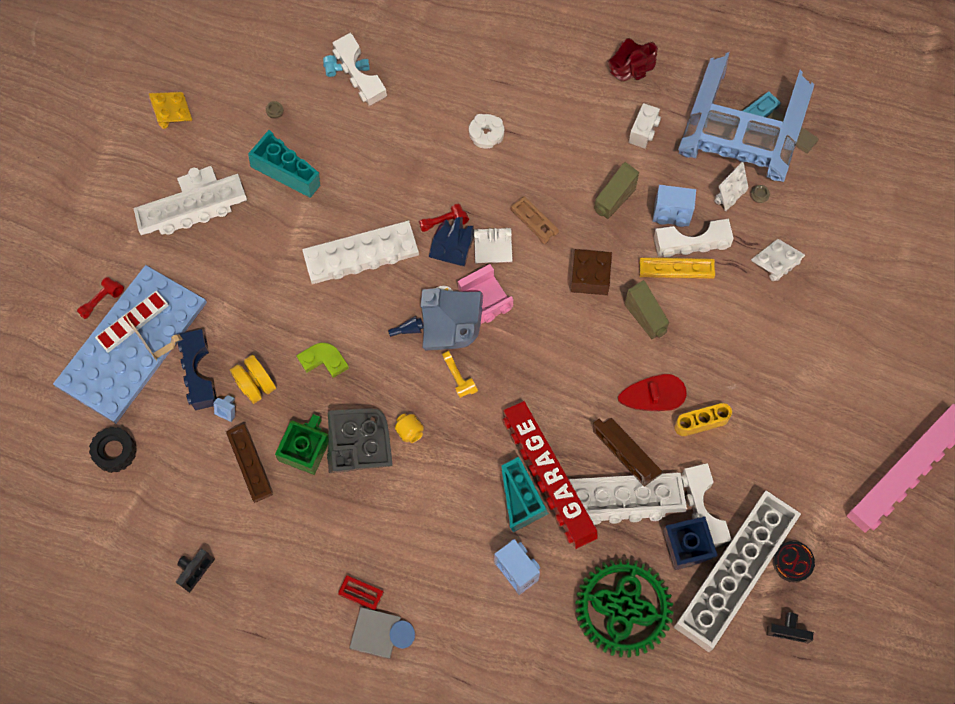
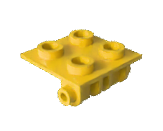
[149,92,192,129]

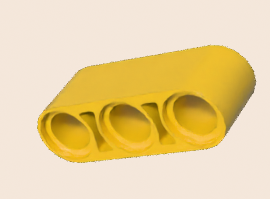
[674,403,732,436]

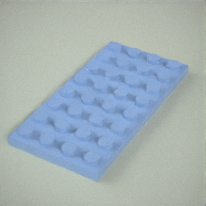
[53,265,207,424]

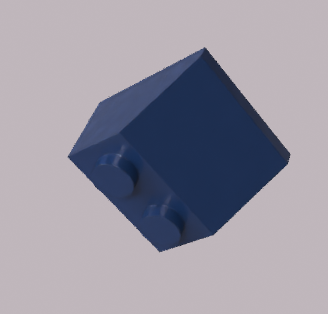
[663,516,718,570]

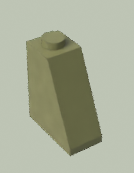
[594,162,639,219]
[625,280,669,339]

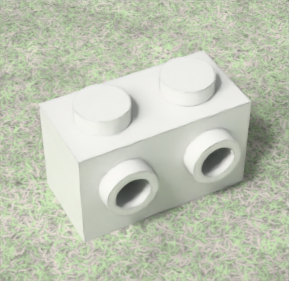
[629,103,661,149]

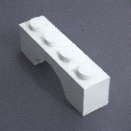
[332,33,387,106]
[654,219,734,257]
[681,463,732,548]

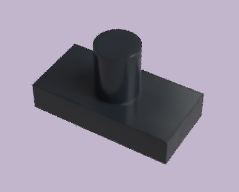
[176,548,215,593]
[766,612,814,644]

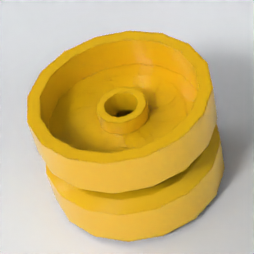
[229,354,276,404]

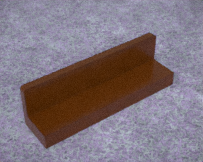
[593,418,662,487]

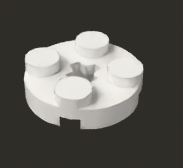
[469,114,504,149]

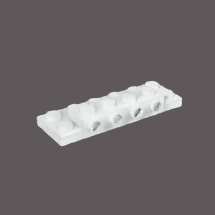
[133,174,247,235]
[302,221,419,284]
[569,473,687,525]

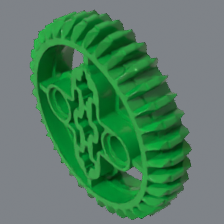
[575,559,674,658]

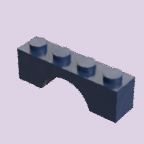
[178,329,217,411]

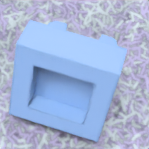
[213,395,235,422]

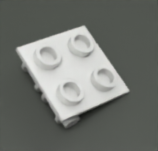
[715,162,749,211]
[474,228,512,263]
[751,239,805,281]

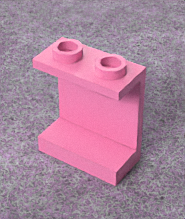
[458,264,513,324]

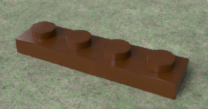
[226,424,273,503]

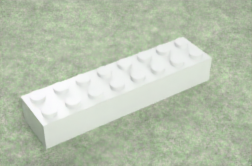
[674,491,801,652]

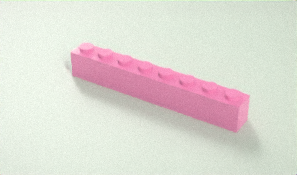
[847,404,955,533]

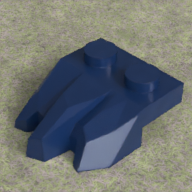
[429,217,474,266]

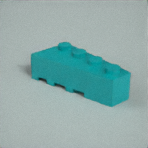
[248,130,320,198]

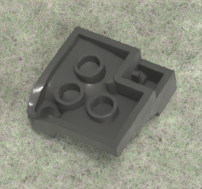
[327,409,393,473]

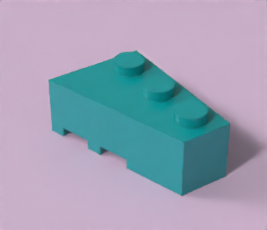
[501,457,549,532]

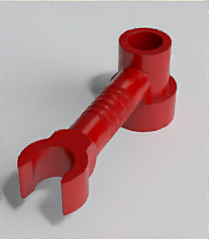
[419,204,469,232]
[77,277,124,319]

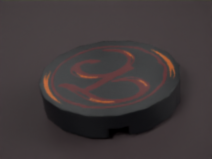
[773,541,815,583]

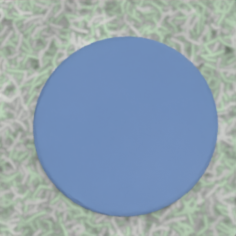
[390,621,415,649]

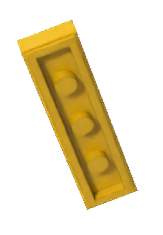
[639,258,715,279]

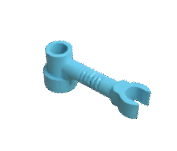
[323,55,370,77]

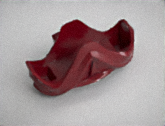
[607,38,658,81]

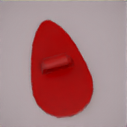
[618,374,687,412]

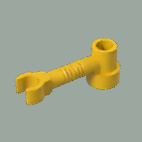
[442,351,478,398]

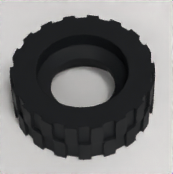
[89,427,137,473]

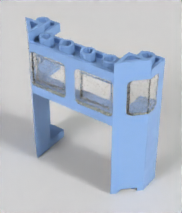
[678,52,815,182]

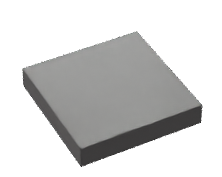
[350,608,401,659]

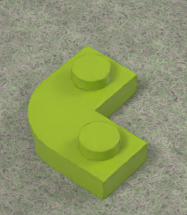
[296,343,349,378]

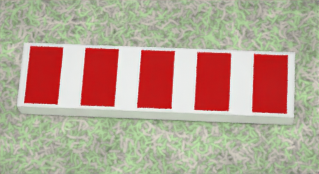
[95,291,169,353]

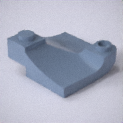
[421,288,483,351]

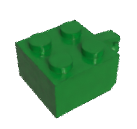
[275,414,329,475]

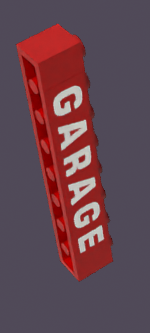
[502,401,598,549]

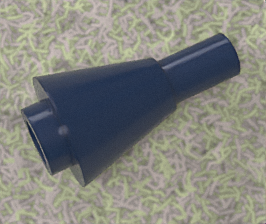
[388,315,424,337]

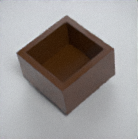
[571,249,612,296]

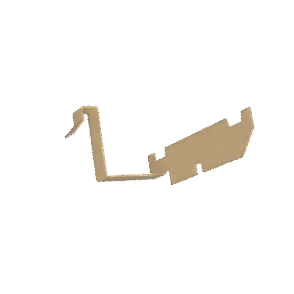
[125,314,183,361]

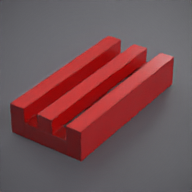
[338,575,384,611]

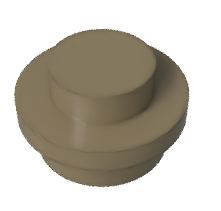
[266,101,284,118]
[751,185,770,203]

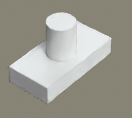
[177,166,217,192]

